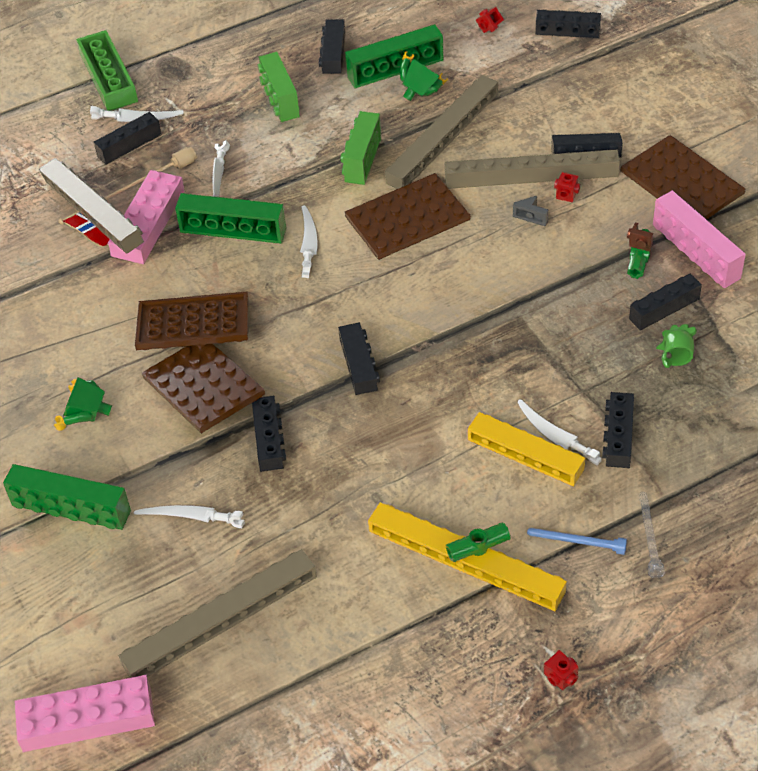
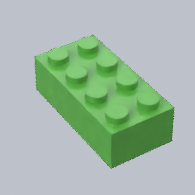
[257,52,300,122]
[341,111,381,185]

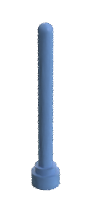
[527,528,627,555]

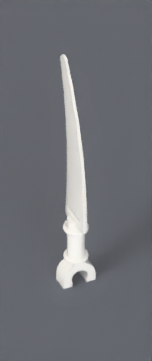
[90,106,184,122]
[213,140,230,197]
[300,206,317,278]
[518,400,602,465]
[134,505,245,529]

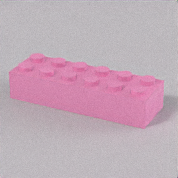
[108,170,184,264]
[653,190,746,289]
[15,675,155,752]

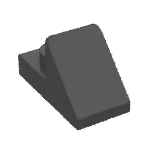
[513,196,549,227]

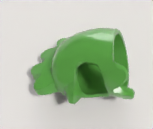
[656,324,697,368]

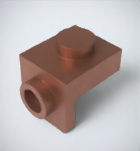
[627,222,653,251]

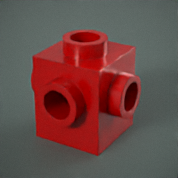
[476,6,504,33]
[554,172,581,203]
[543,650,579,691]

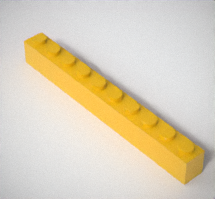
[368,502,567,611]

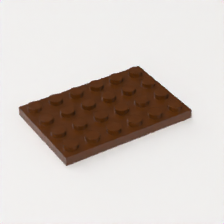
[620,135,746,220]
[345,173,471,260]
[135,291,248,351]
[142,344,265,434]

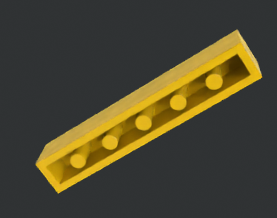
[468,412,585,487]

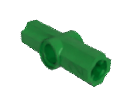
[627,229,650,279]
[446,522,511,562]

